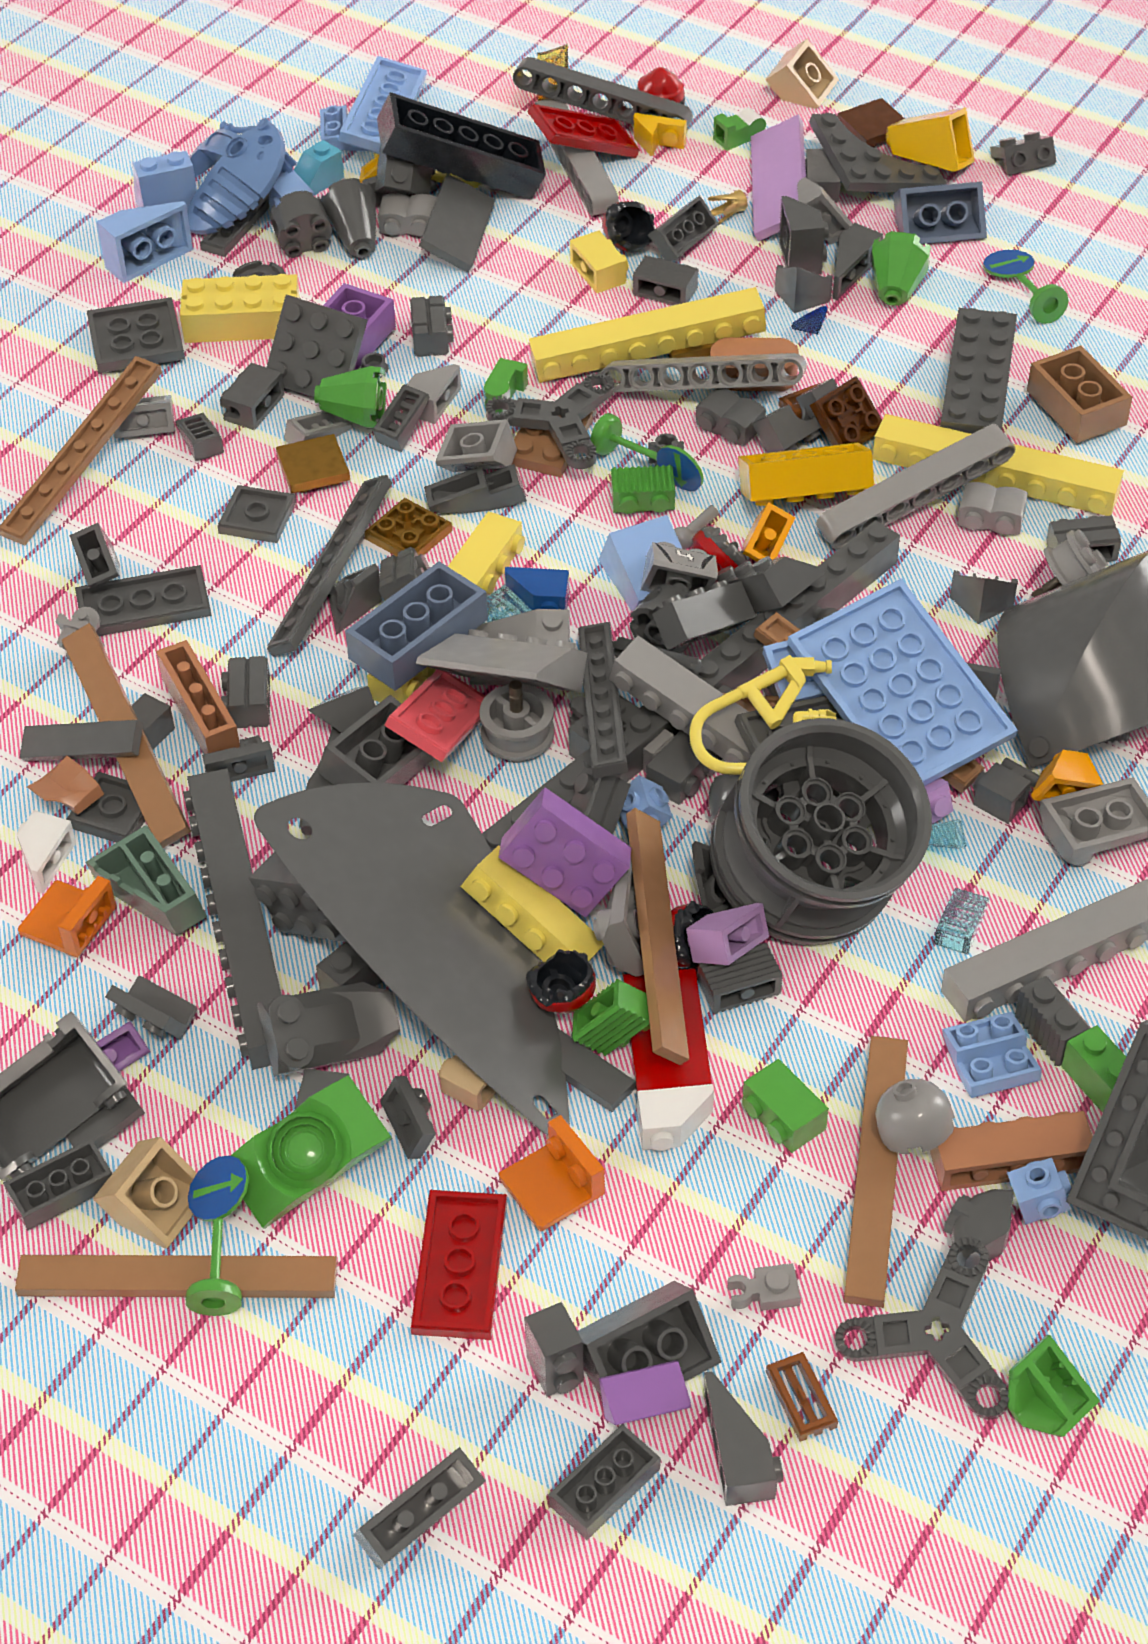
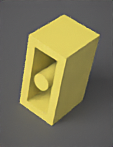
[570,230,629,293]

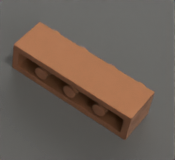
[156,640,240,754]
[930,1111,1093,1191]

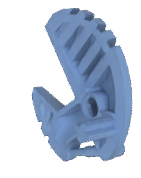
[187,118,297,235]

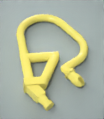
[689,655,836,775]

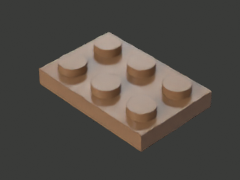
[511,399,593,478]

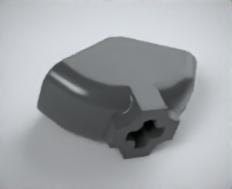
[943,1189,1013,1269]

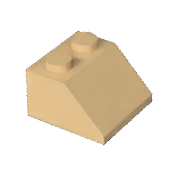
[765,39,839,109]
[93,1136,197,1248]

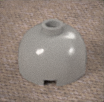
[875,1079,955,1154]

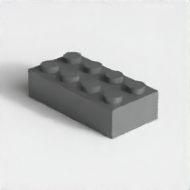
[648,195,719,262]
[3,1138,113,1231]
[549,1424,661,1540]

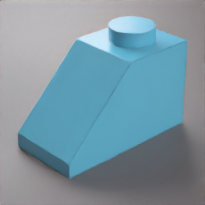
[294,140,344,196]

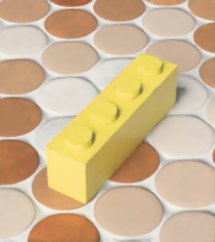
[460,845,604,962]

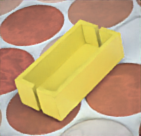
[180,274,300,343]

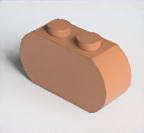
[709,337,799,391]

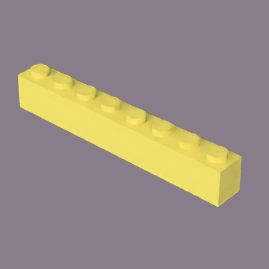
[529,287,766,383]
[873,414,1124,516]
[367,511,525,703]

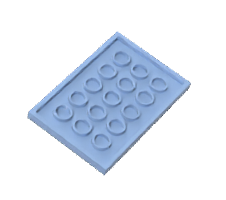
[787,578,1018,786]

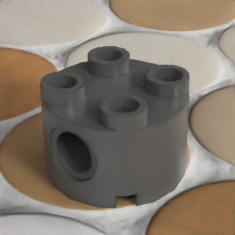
[270,191,332,258]
[630,583,692,654]

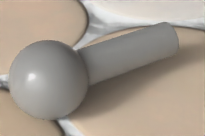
[674,505,719,549]

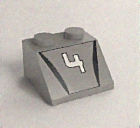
[435,419,517,472]
[641,542,718,592]

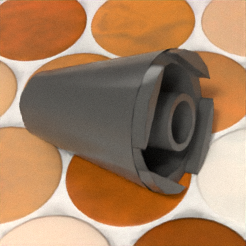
[321,178,376,258]

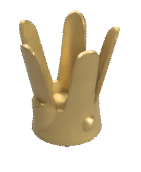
[708,189,748,224]

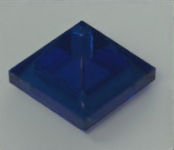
[791,305,828,335]

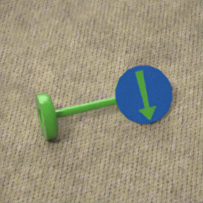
[983,249,1069,324]
[590,413,704,491]
[185,1155,249,1316]

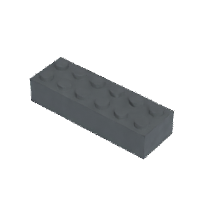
[940,308,1017,434]

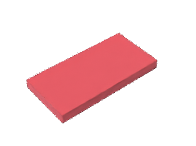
[384,670,486,762]

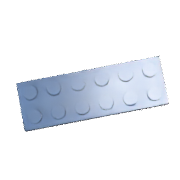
[338,56,427,154]

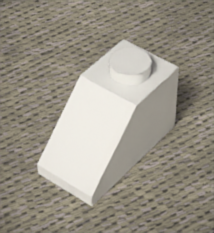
[17,810,76,894]
[637,1084,714,1151]

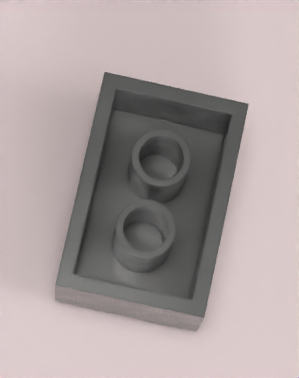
[317,695,434,785]
[249,852,347,942]

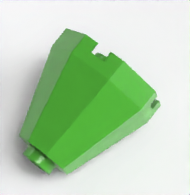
[872,231,931,306]
[314,366,387,429]

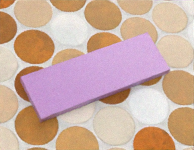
[751,114,806,241]

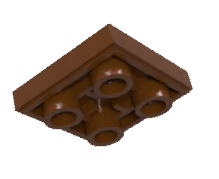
[837,98,905,147]
[809,376,882,445]

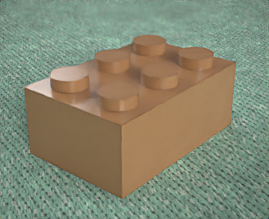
[1027,345,1133,443]

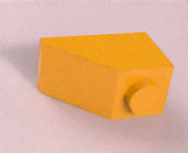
[742,502,796,561]
[1031,750,1104,801]

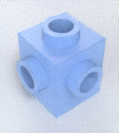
[620,775,673,829]
[1007,1157,1072,1225]

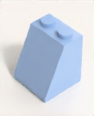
[132,151,197,210]
[599,515,682,611]

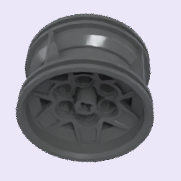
[709,718,932,945]

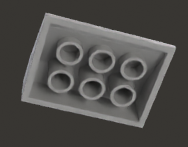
[416,629,588,693]

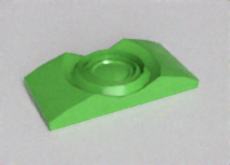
[231,1075,393,1229]

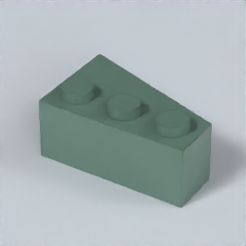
[85,825,207,936]

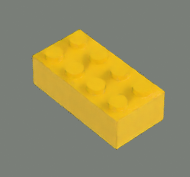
[738,443,874,506]

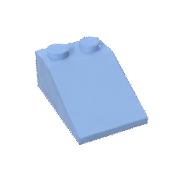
[96,201,193,284]

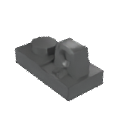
[202,735,275,782]
[380,1076,436,1159]

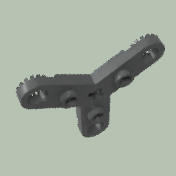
[486,372,614,470]
[835,1236,1009,1420]

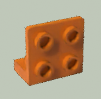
[18,876,116,958]
[499,1115,605,1231]

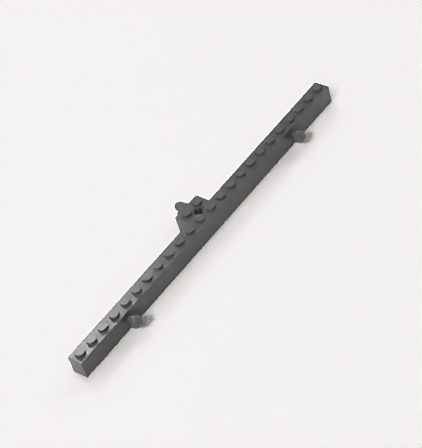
[316,520,900,990]

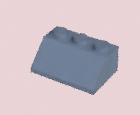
[893,181,987,244]

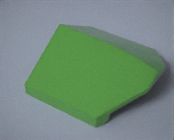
[1008,1335,1100,1437]

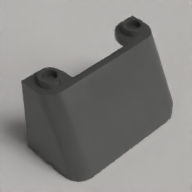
[0,1011,129,1181]

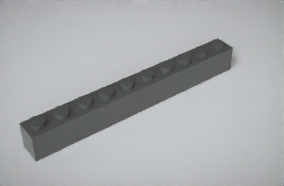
[183,768,282,1070]

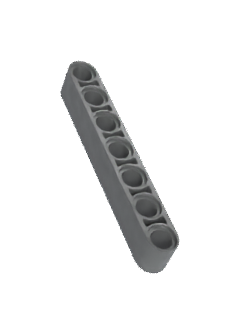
[512,57,693,129]

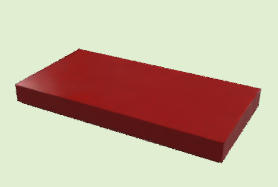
[527,104,640,158]
[623,969,712,1093]
[411,1190,507,1340]

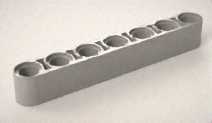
[535,99,619,216]
[600,353,807,392]
[816,424,1016,550]

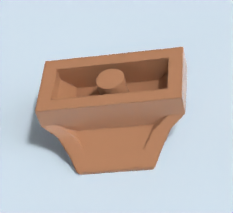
[27,756,104,815]

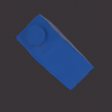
[505,567,570,612]

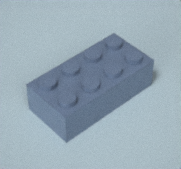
[345,561,488,691]

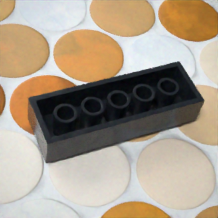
[377,92,546,199]

